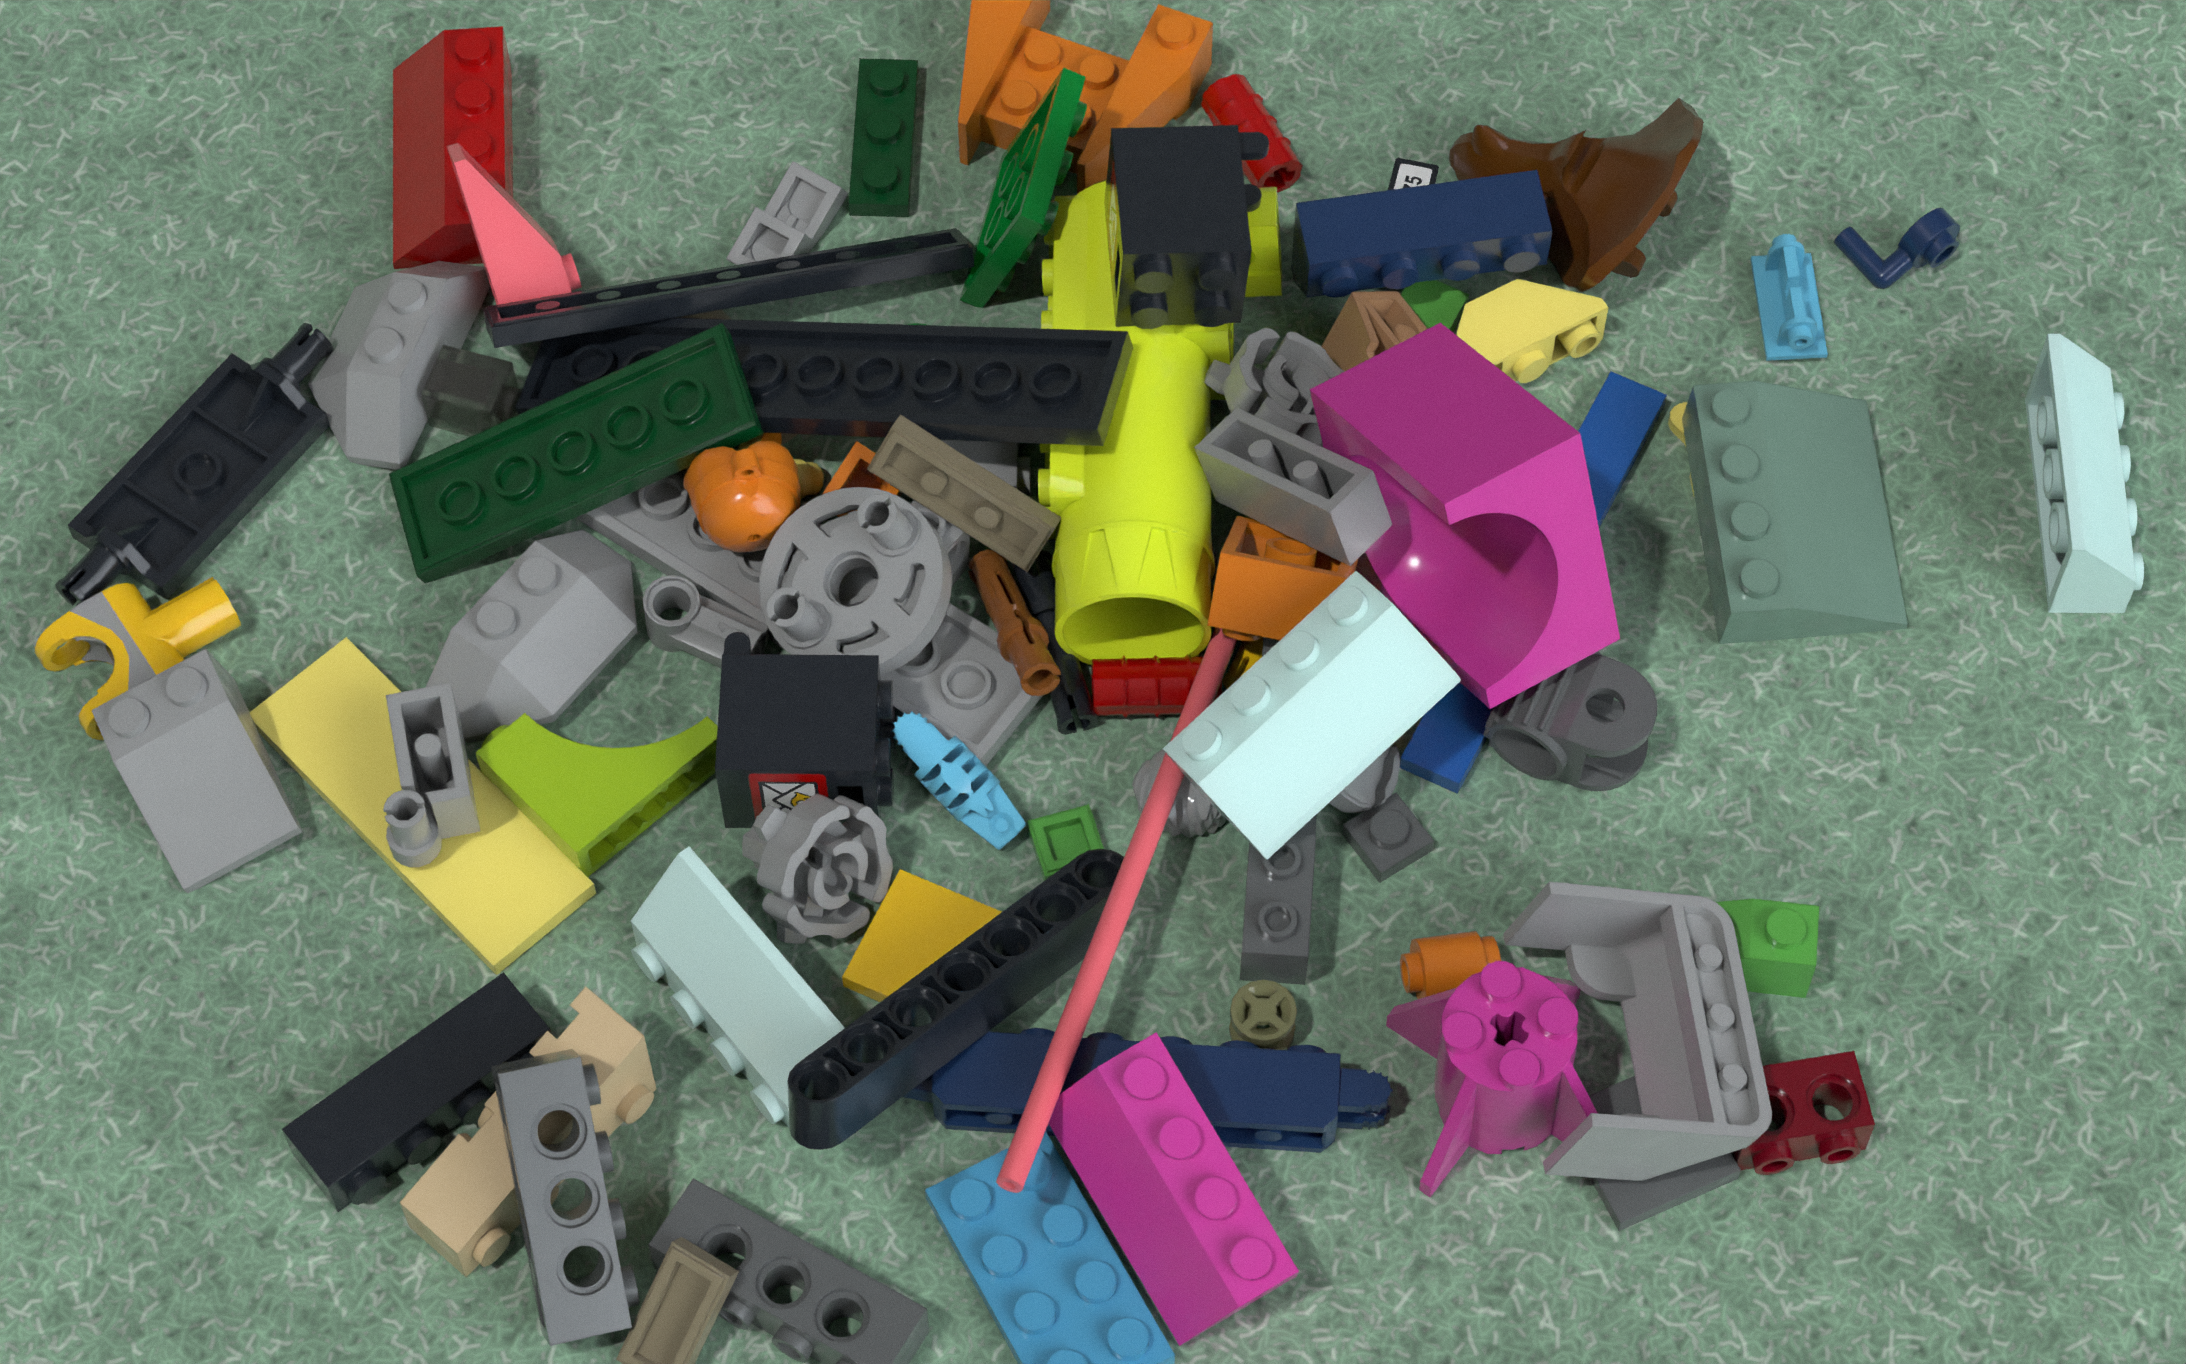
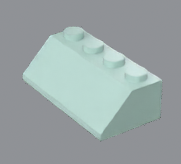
[2025,334,2144,613]
[1163,571,1461,860]
[631,846,845,1128]

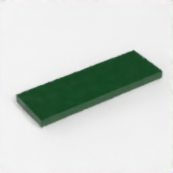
[389,323,763,584]

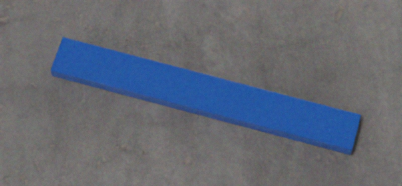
[1399,371,1667,794]

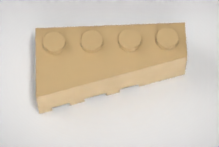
[400,986,656,1277]

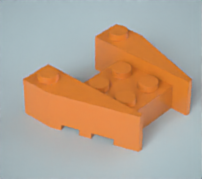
[958,0,1213,194]

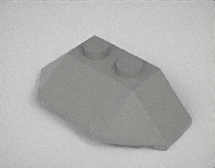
[308,261,490,470]
[426,530,637,743]

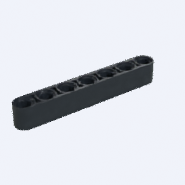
[787,849,1128,1150]

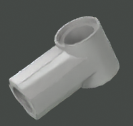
[643,575,769,668]

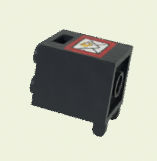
[1104,125,1269,329]
[715,632,896,828]

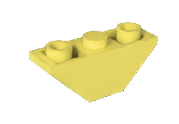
[1456,279,1608,383]

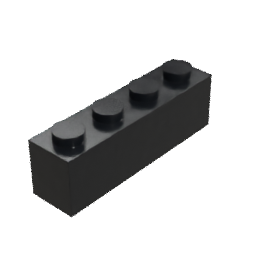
[282,972,552,1212]

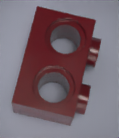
[1731,1051,1875,1175]

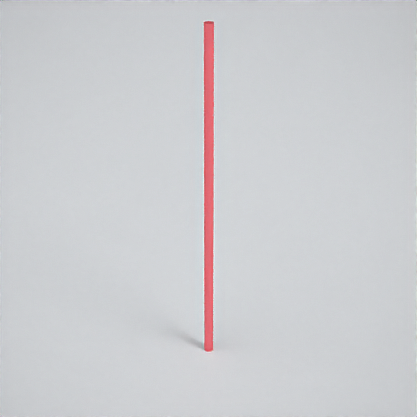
[996,627,1237,1193]

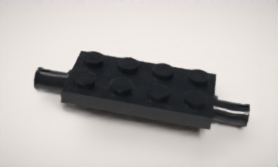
[55,323,333,606]

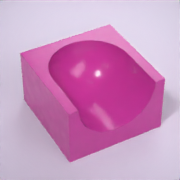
[1309,323,1620,709]

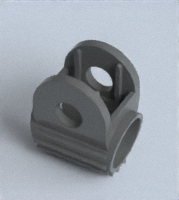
[1483,651,1657,791]

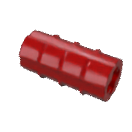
[1201,74,1303,193]
[1091,654,1222,718]

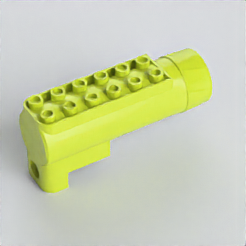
[1038,180,1282,665]

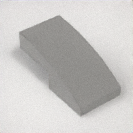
[726,161,849,265]

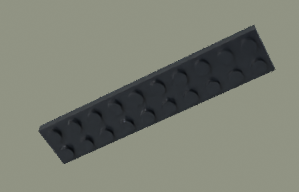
[515,318,1133,446]

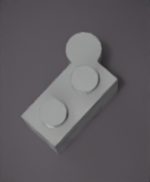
[383,683,480,867]

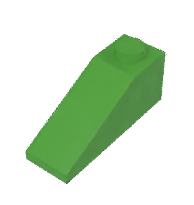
[1716,898,1819,998]

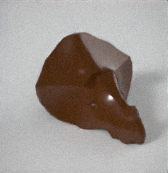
[1449,98,1704,293]

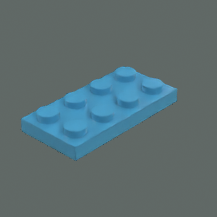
[925,1131,1175,1364]

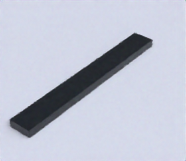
[483,228,975,348]

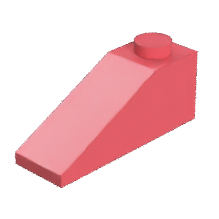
[447,143,582,305]

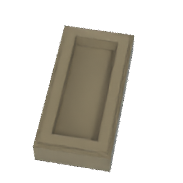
[616,1237,739,1364]

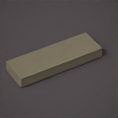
[867,414,1061,572]

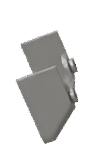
[1503,882,1772,1181]

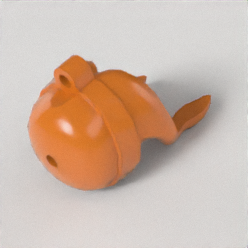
[683,433,801,553]

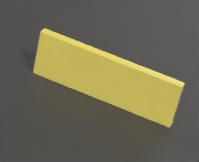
[250,637,596,975]

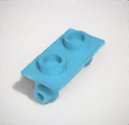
[1750,234,1828,361]

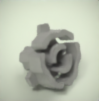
[1205,328,1344,447]
[742,794,893,944]

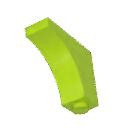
[475,713,718,877]

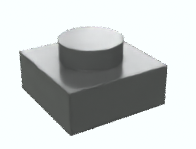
[1342,792,1434,883]

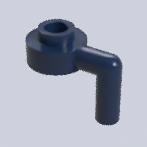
[1834,208,1960,289]

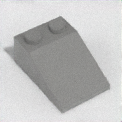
[92,649,303,893]

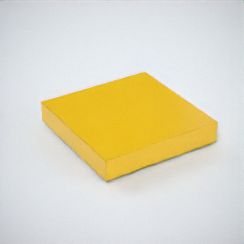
[842,869,1002,1002]

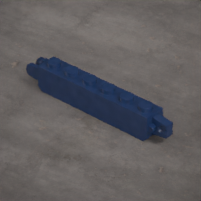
[903,1028,1393,1153]

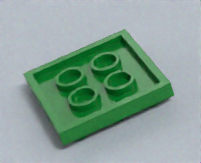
[960,67,1087,308]

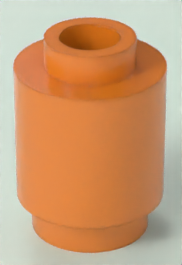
[1400,931,1501,999]

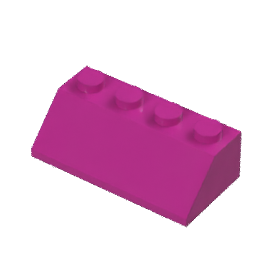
[1048,1032,1299,1346]

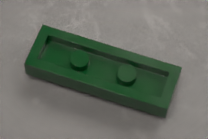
[848,58,919,217]

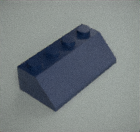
[1291,170,1552,298]

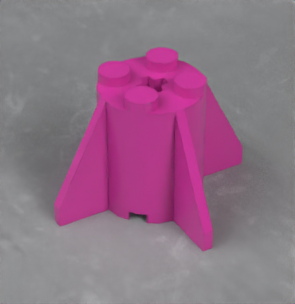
[1386,961,1598,1197]

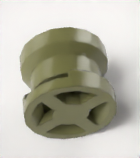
[1229,980,1297,1050]

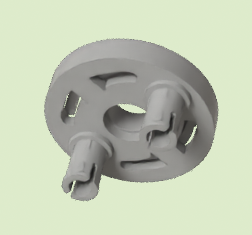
[759,487,952,675]

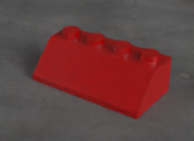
[393,26,513,269]

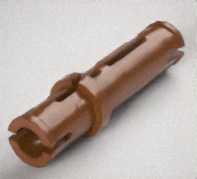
[968,550,1061,696]

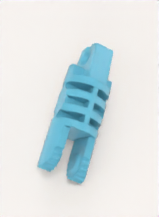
[892,711,1027,850]

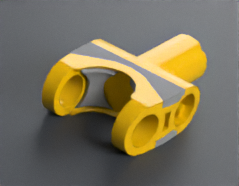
[35,577,241,740]

